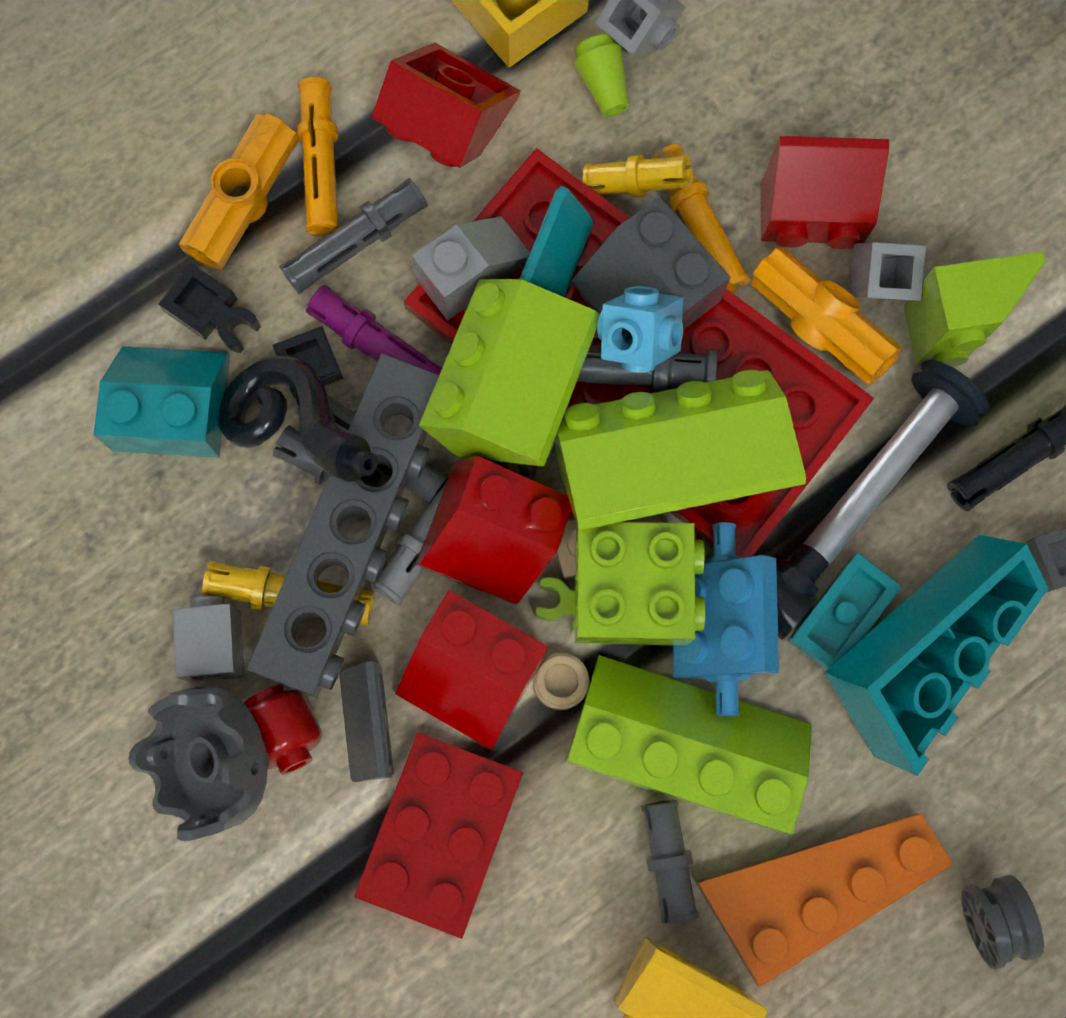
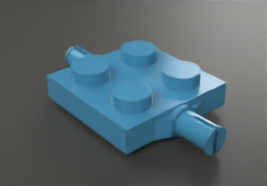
[673,523,779,717]

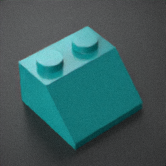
[93,346,230,458]

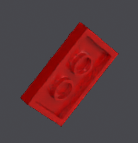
[354,732,523,939]

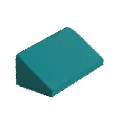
[520,186,593,297]

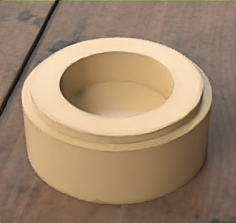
[533,653,589,710]

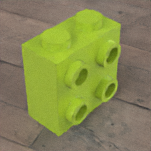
[575,522,705,645]

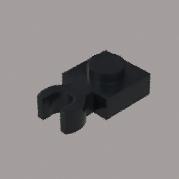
[158,263,261,353]

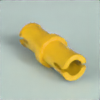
[582,154,693,198]

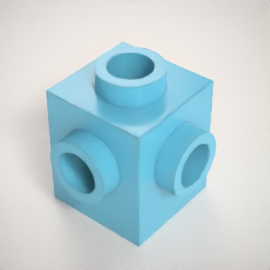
[597,286,684,372]

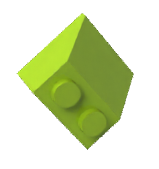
[903,251,1046,367]

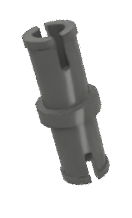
[641,799,699,924]

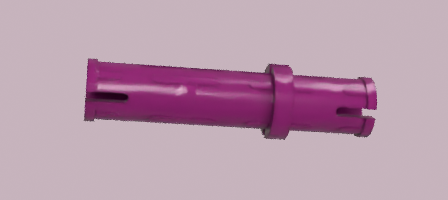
[306,285,442,375]

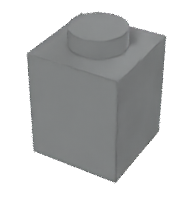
[849,242,926,301]
[172,596,245,682]

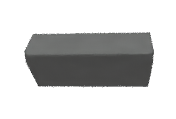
[339,661,394,782]

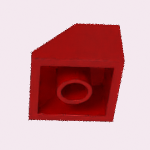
[371,43,521,168]
[760,136,889,249]
[416,456,572,605]
[395,590,548,751]

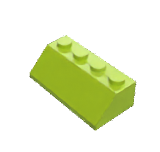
[554,370,806,530]
[565,655,812,835]

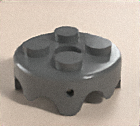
[129,685,269,841]

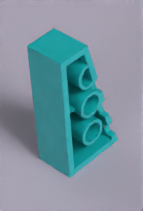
[824,535,1049,776]

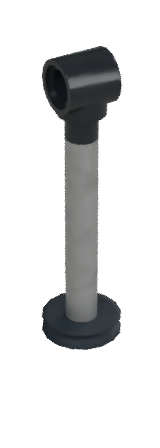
[776,359,990,640]

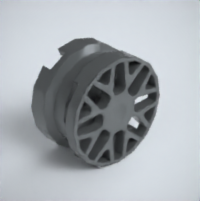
[961,875,1044,970]

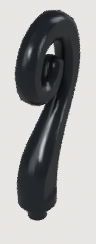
[218,355,378,482]

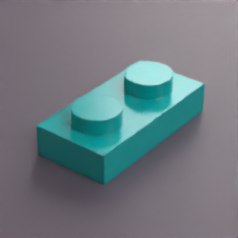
[787,552,902,671]

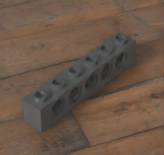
[247,353,439,699]

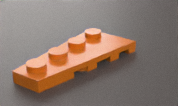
[695,814,953,987]

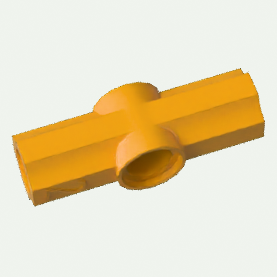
[179,113,299,270]
[750,247,903,385]

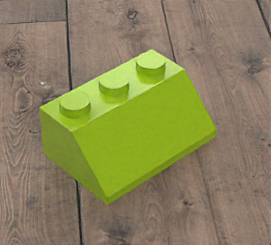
[419,279,599,466]

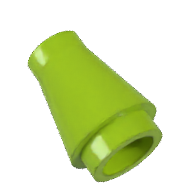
[573,34,631,117]

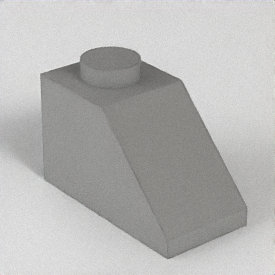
[411,216,530,320]

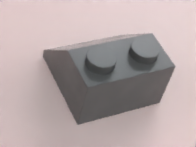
[571,196,730,330]

